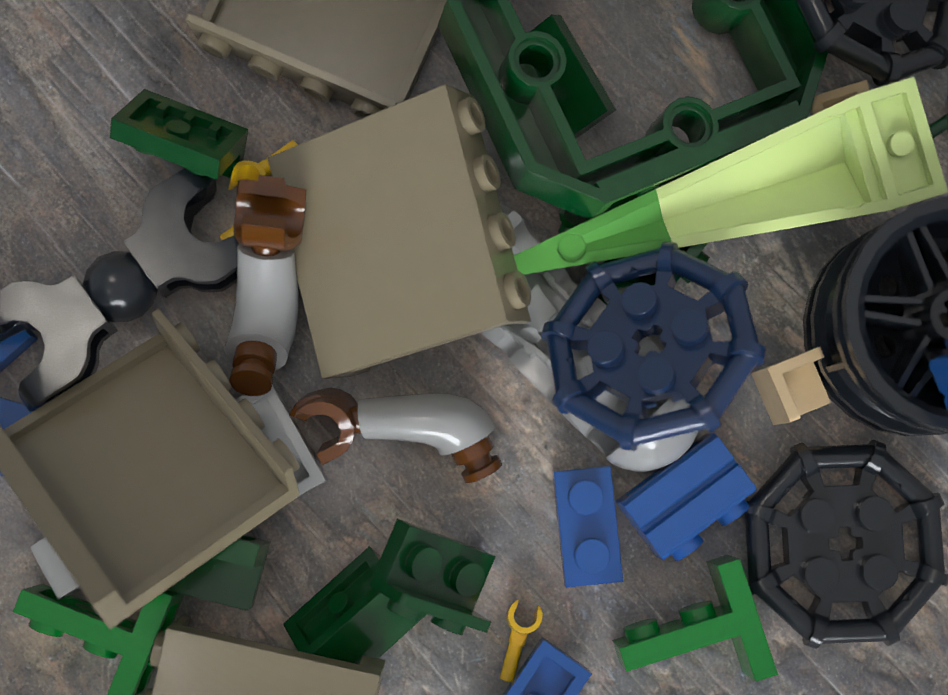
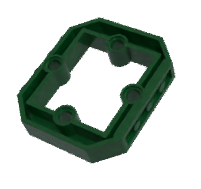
[438,0,828,220]

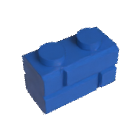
[615,433,757,561]

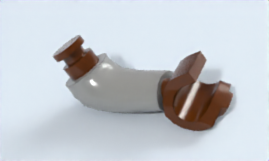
[224,175,306,396]
[289,387,502,483]

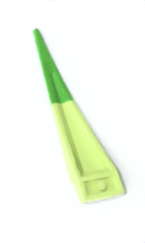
[514,77,948,275]

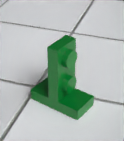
[612,555,778,682]
[12,584,184,695]

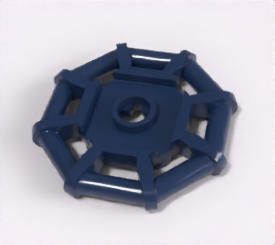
[541,242,766,451]

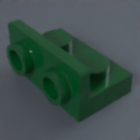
[110,89,249,180]
[369,518,495,635]

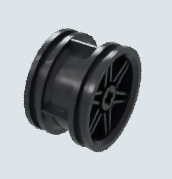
[803,197,948,436]

